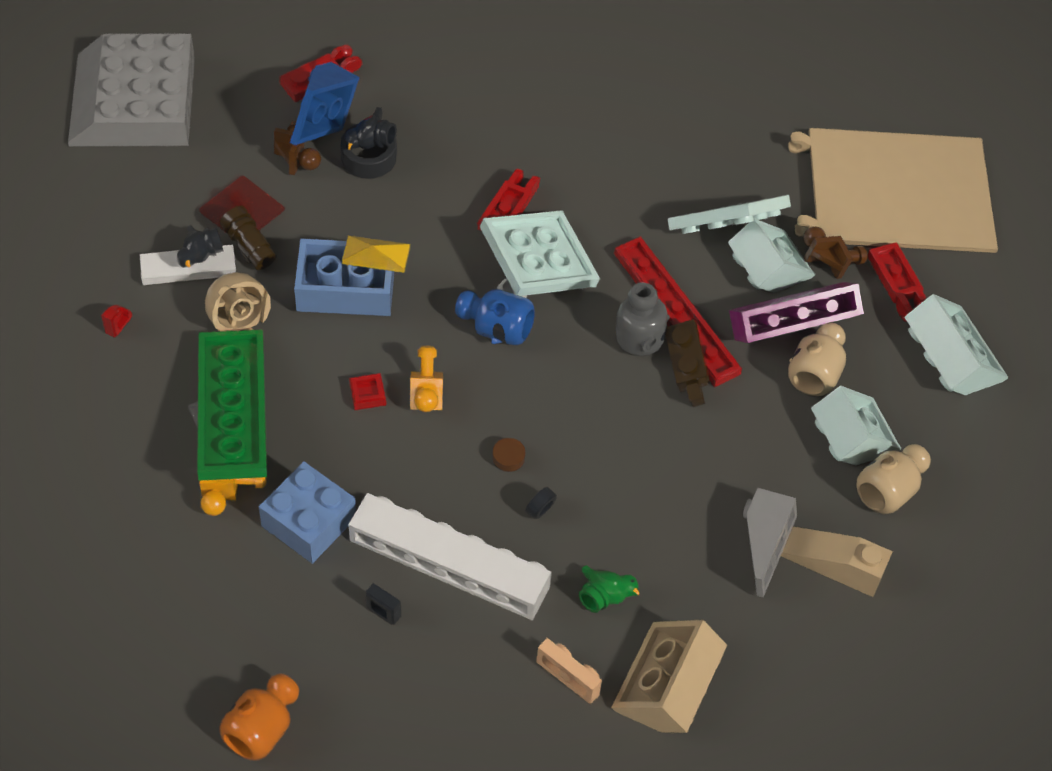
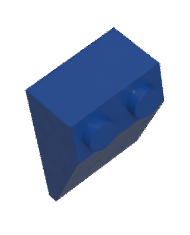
[290,62,360,145]

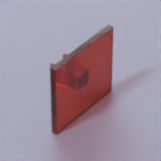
[199,175,285,234]

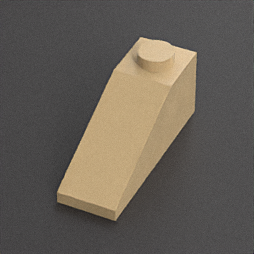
[781,527,893,597]

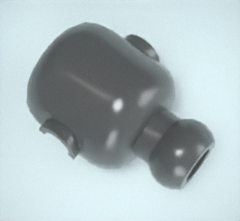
[616,283,670,356]

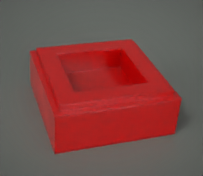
[349,373,386,410]

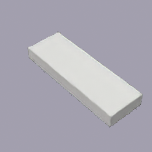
[140,245,236,285]

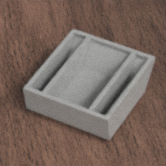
[68,34,195,146]

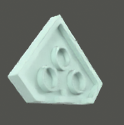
[667,195,791,234]

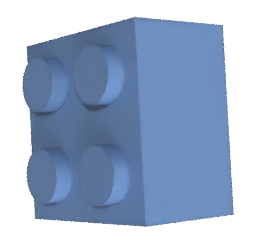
[259,462,356,564]

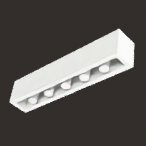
[348,493,551,621]

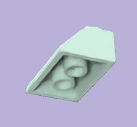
[904,294,1009,395]

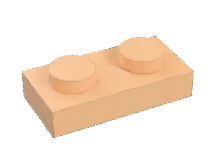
[537,638,602,705]

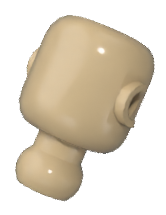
[788,322,846,396]
[856,444,931,514]

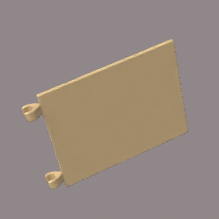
[788,128,998,253]

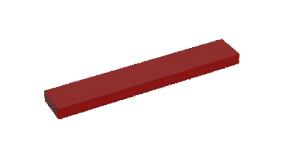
[614,236,742,388]

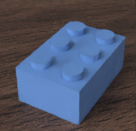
[294,239,395,316]

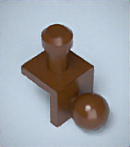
[274,121,321,175]
[803,226,868,279]

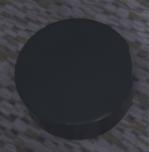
[525,487,557,519]

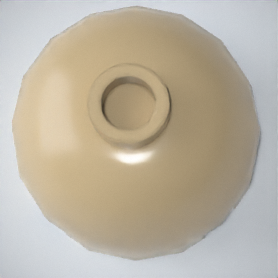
[205,272,271,332]

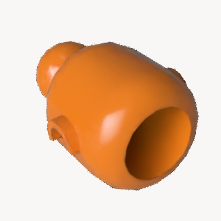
[219,673,299,761]

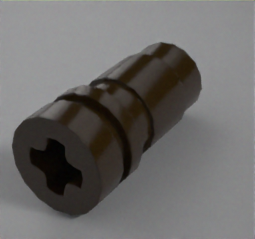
[220,206,276,270]

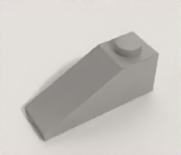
[743,488,797,597]

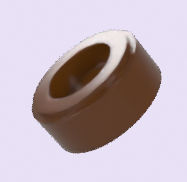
[493,438,526,472]

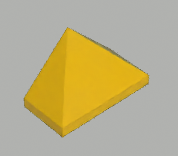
[342,235,410,273]

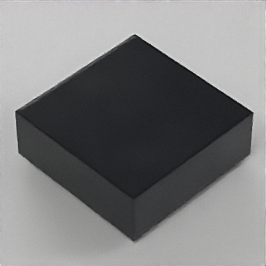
[366,583,401,625]

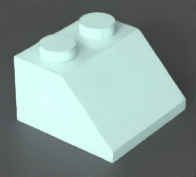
[728,218,815,293]
[811,386,901,466]

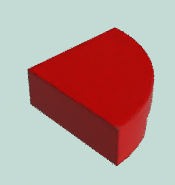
[101,305,133,338]

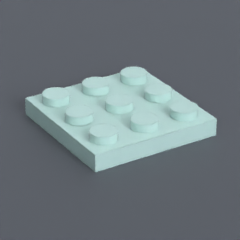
[480,211,600,296]

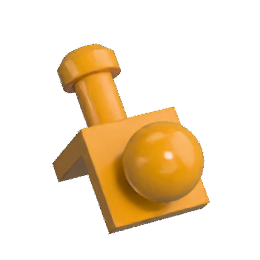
[410,346,443,412]
[200,477,267,516]

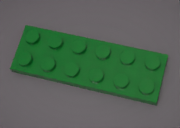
[197,330,267,481]

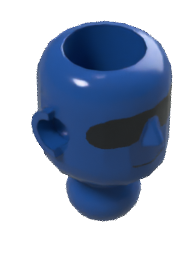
[455,289,535,346]

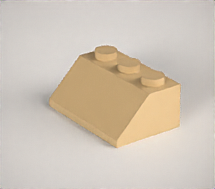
[611,620,727,733]

